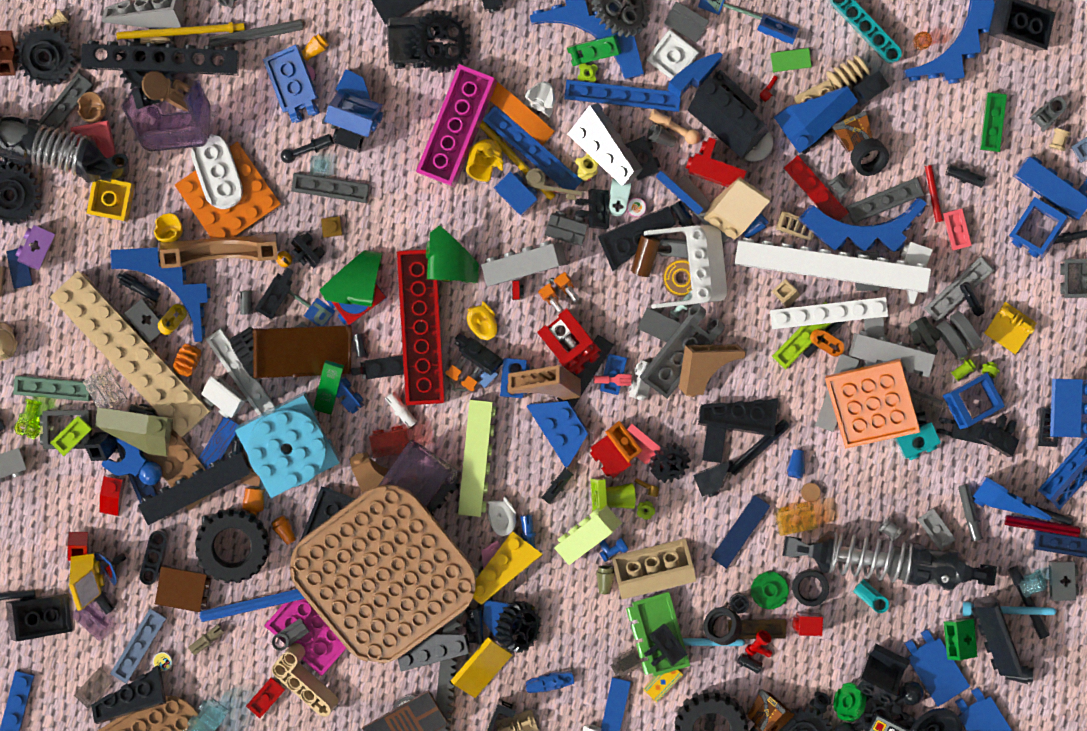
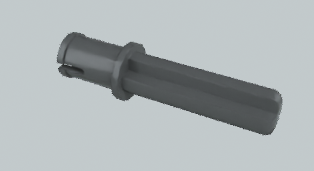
[958,484,983,542]

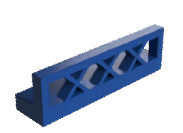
[1038,438,1087,510]

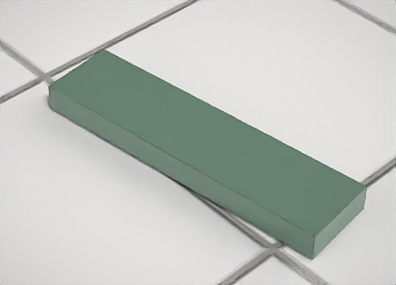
[13,376,92,402]

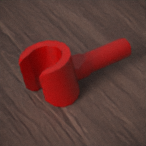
[759,76,778,102]

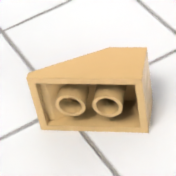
[703,177,771,240]

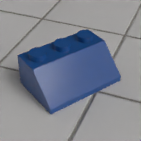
[1050,378,1087,438]

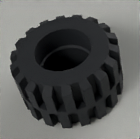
[230,327,258,380]

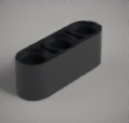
[139,529,169,585]

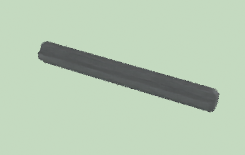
[209,20,303,47]

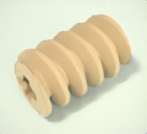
[826,55,870,90]

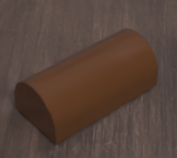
[631,235,661,277]

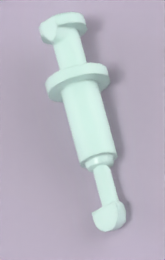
[670,290,692,317]

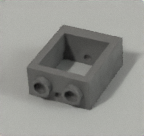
[40,410,92,449]

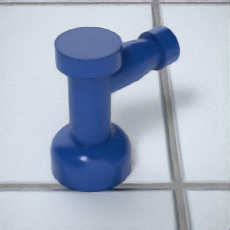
[599,537,629,562]

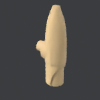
[140,37,170,44]

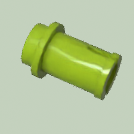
[951,359,976,382]

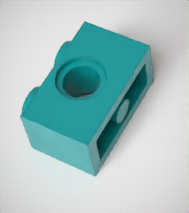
[895,422,941,460]

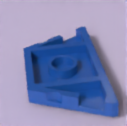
[527,400,589,468]

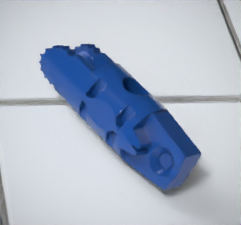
[525,671,574,694]

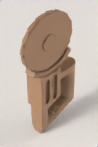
[142,71,197,116]

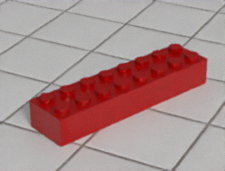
[397,250,445,405]

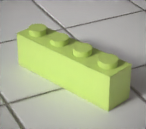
[554,505,622,565]

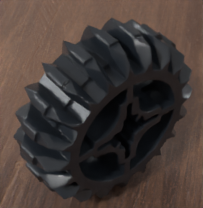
[494,601,542,653]

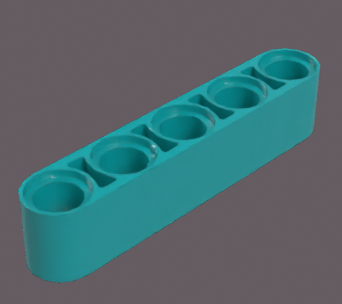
[830,0,902,64]

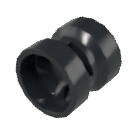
[729,593,749,614]

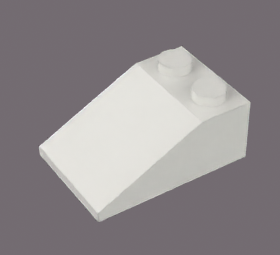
[202,376,247,418]

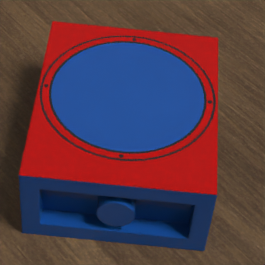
[327,283,387,325]

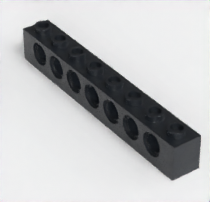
[81,40,239,76]

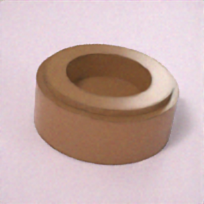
[801,483,820,502]

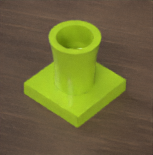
[590,478,636,512]

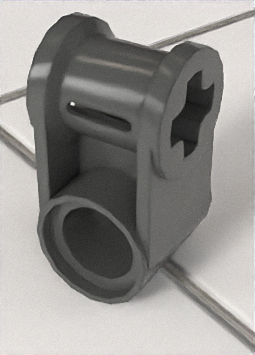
[1029,97,1067,132]

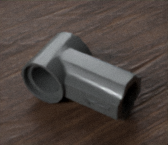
[272,618,310,651]

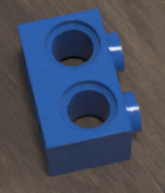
[500,358,530,398]

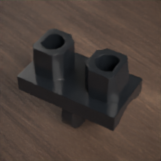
[291,232,325,269]

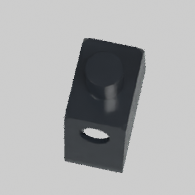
[851,71,890,106]

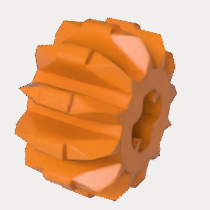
[173,344,201,377]

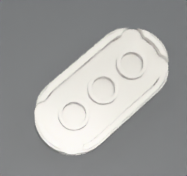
[191,134,243,209]

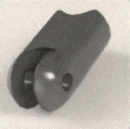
[657,238,688,258]

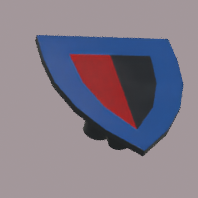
[94,552,127,586]

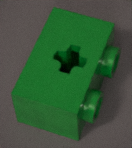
[944,618,978,661]

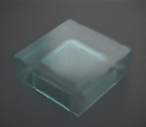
[310,156,330,176]

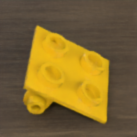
[984,302,1037,355]

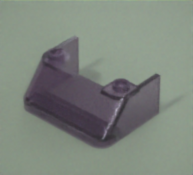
[121,80,211,152]

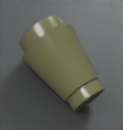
[596,565,615,595]

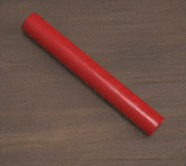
[925,165,943,223]

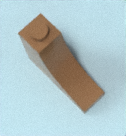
[679,344,745,397]
[508,365,581,400]
[349,452,421,493]

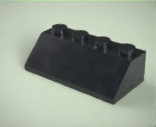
[687,77,769,159]
[972,593,1023,677]

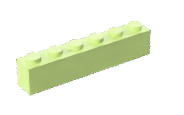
[458,399,496,517]

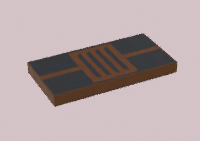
[362,690,448,731]

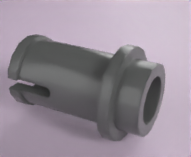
[238,291,254,315]

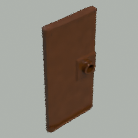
[253,325,352,379]

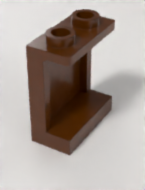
[155,565,211,613]

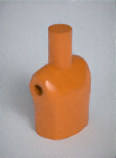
[243,487,265,516]

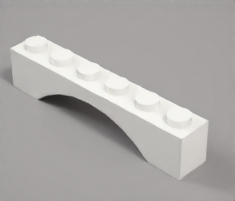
[770,297,888,329]

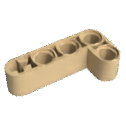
[272,643,338,717]

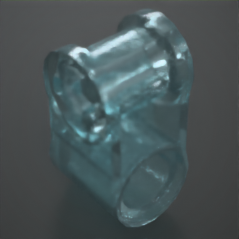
[1020,569,1048,598]

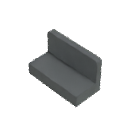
[664,1,709,42]

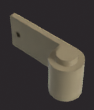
[526,168,583,201]

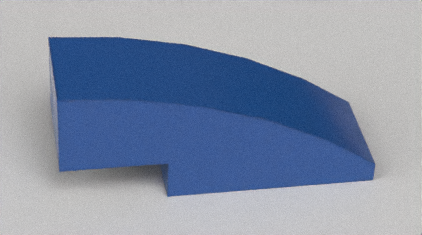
[668,52,723,99]

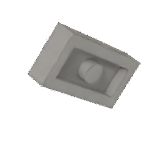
[917,508,956,550]

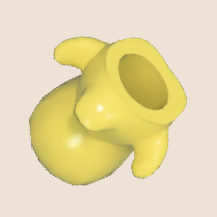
[575,153,599,182]

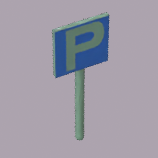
[288,290,335,326]

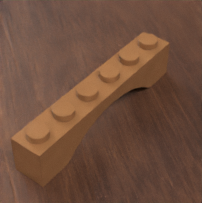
[160,234,278,268]

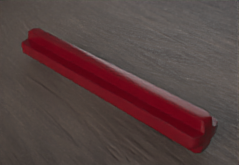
[1004,515,1081,537]

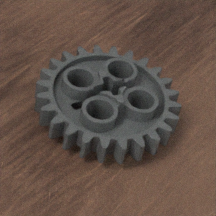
[591,0,651,38]

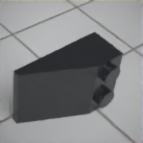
[6,594,72,642]

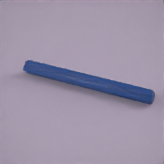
[199,589,305,622]

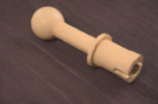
[648,109,700,145]

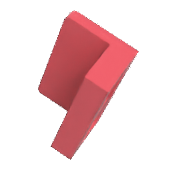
[627,423,661,464]

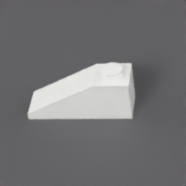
[901,242,933,304]

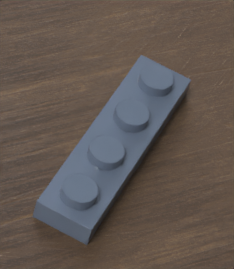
[110,608,167,684]

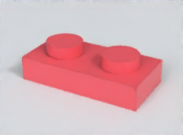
[943,209,972,251]

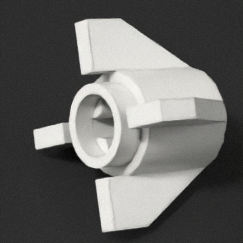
[524,81,556,117]

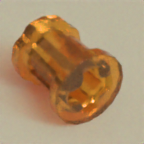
[913,31,932,51]

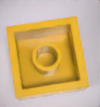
[86,179,135,222]

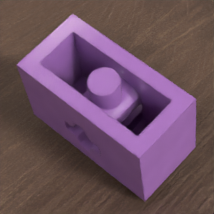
[16,225,55,271]

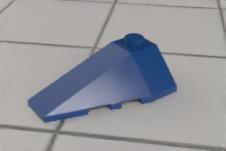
[774,86,858,153]
[972,477,1052,520]

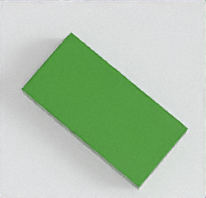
[770,48,811,73]

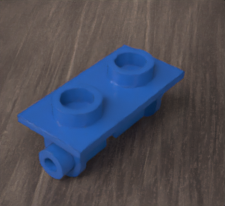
[337,377,364,414]

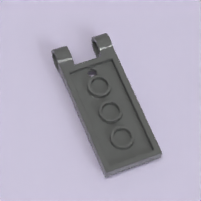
[639,304,725,399]

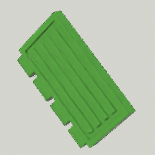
[626,592,690,677]

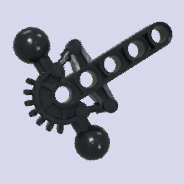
[834,681,924,731]

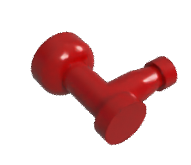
[745,630,772,658]

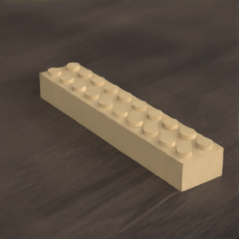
[50,271,212,438]

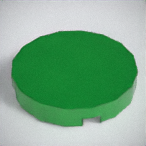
[751,571,789,609]
[833,683,866,722]

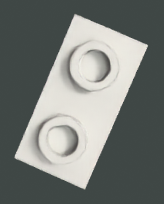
[628,360,650,401]

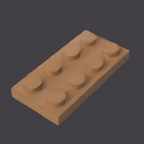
[145,428,214,511]

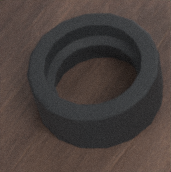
[850,138,889,176]
[792,569,829,607]
[704,607,742,645]

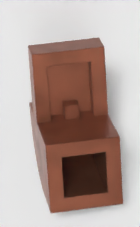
[0,30,18,76]

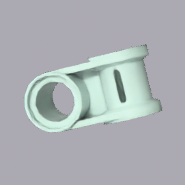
[609,178,631,216]

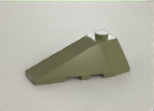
[95,407,173,457]

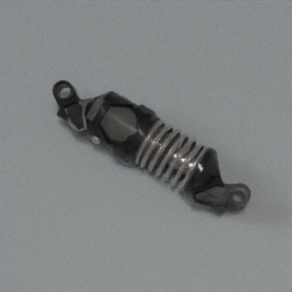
[0,113,129,183]

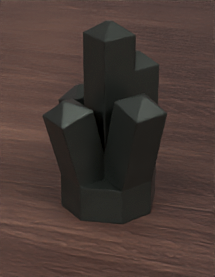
[908,316,941,355]

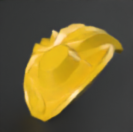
[467,301,497,340]

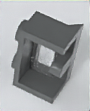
[1060,259,1087,298]

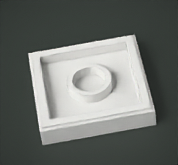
[646,29,700,80]

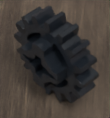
[649,442,691,483]

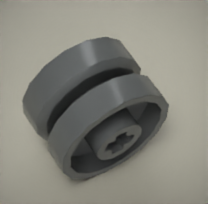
[936,311,983,361]

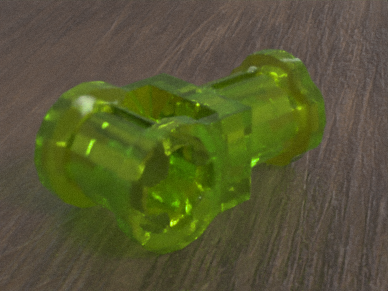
[14,399,42,439]

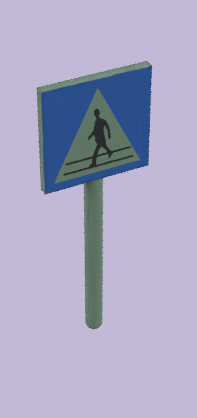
[698,0,762,20]

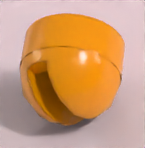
[276,251,293,268]

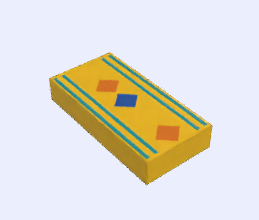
[643,670,683,702]

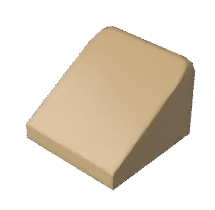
[772,279,801,308]

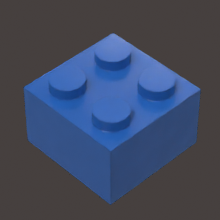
[494,171,538,217]

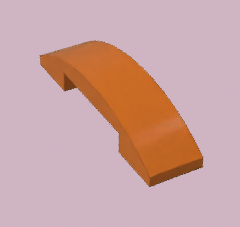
[490,82,555,146]

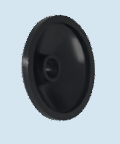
[910,708,962,731]

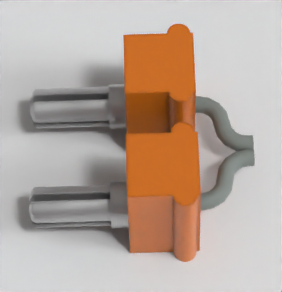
[538,272,579,313]
[445,355,482,392]

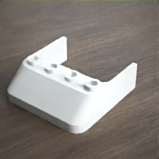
[644,225,727,308]

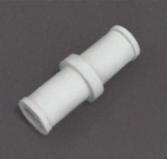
[384,391,418,429]

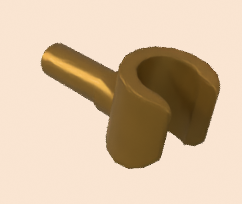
[634,478,659,497]

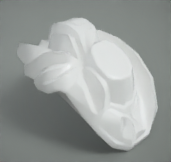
[488,497,516,536]

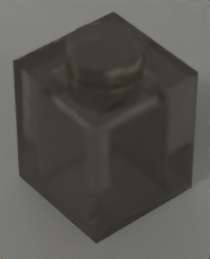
[610,648,641,678]

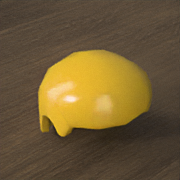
[153,213,183,242]

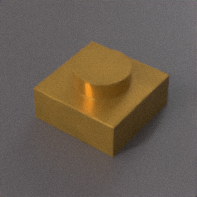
[321,216,343,238]

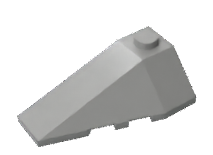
[101,0,185,29]

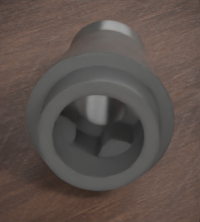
[647,124,677,147]

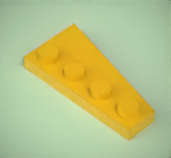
[473,531,543,605]

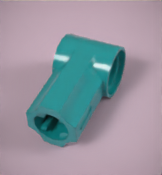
[852,579,889,613]

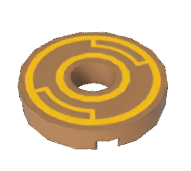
[662,259,692,297]

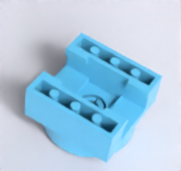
[235,391,340,498]

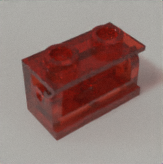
[369,425,412,459]

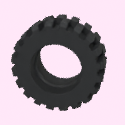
[195,508,270,584]
[675,689,749,731]

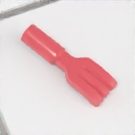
[594,374,632,386]

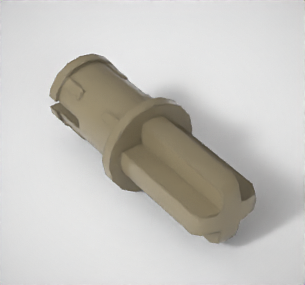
[189,624,225,655]

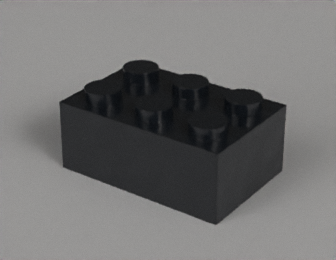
[988,0,1056,51]

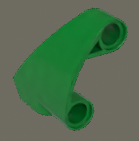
[426,225,479,283]
[319,250,383,307]

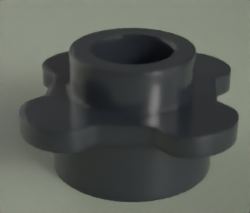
[810,691,831,713]

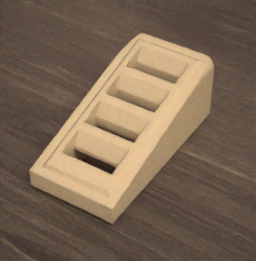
[775,211,814,242]

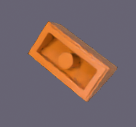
[605,421,643,462]

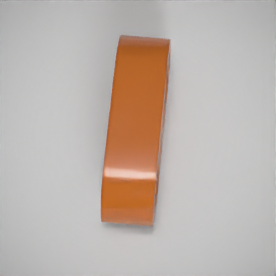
[810,328,844,357]

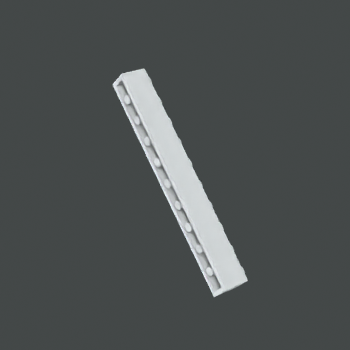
[735,238,931,293]

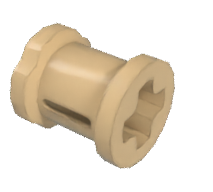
[44,9,69,30]
[1049,128,1071,152]

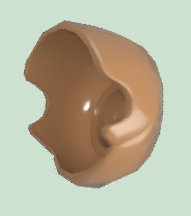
[77,91,107,123]

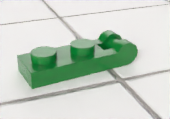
[567,34,622,66]

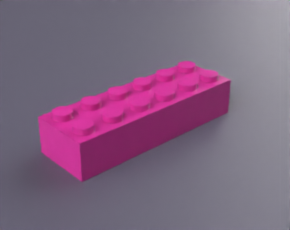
[416,64,498,188]

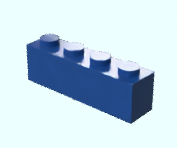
[1013,156,1087,221]

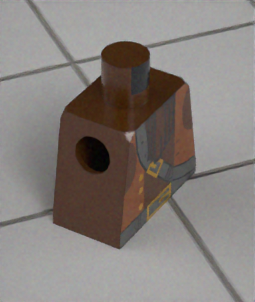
[831,111,873,158]
[748,689,795,731]

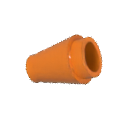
[271,515,296,545]

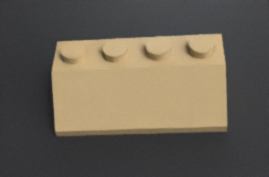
[611,538,696,600]

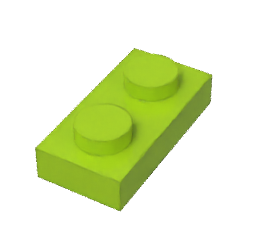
[50,416,92,456]

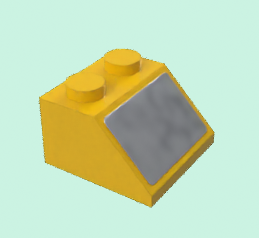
[69,554,105,611]

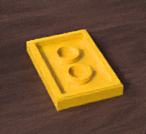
[451,637,512,698]

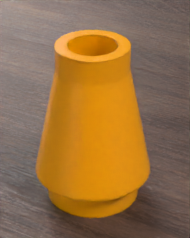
[301,33,329,61]

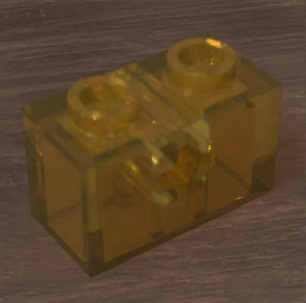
[774,502,818,536]

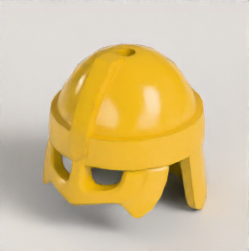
[466,138,503,182]

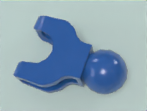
[101,438,163,486]

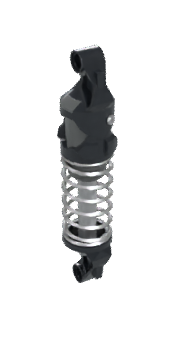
[782,531,997,591]

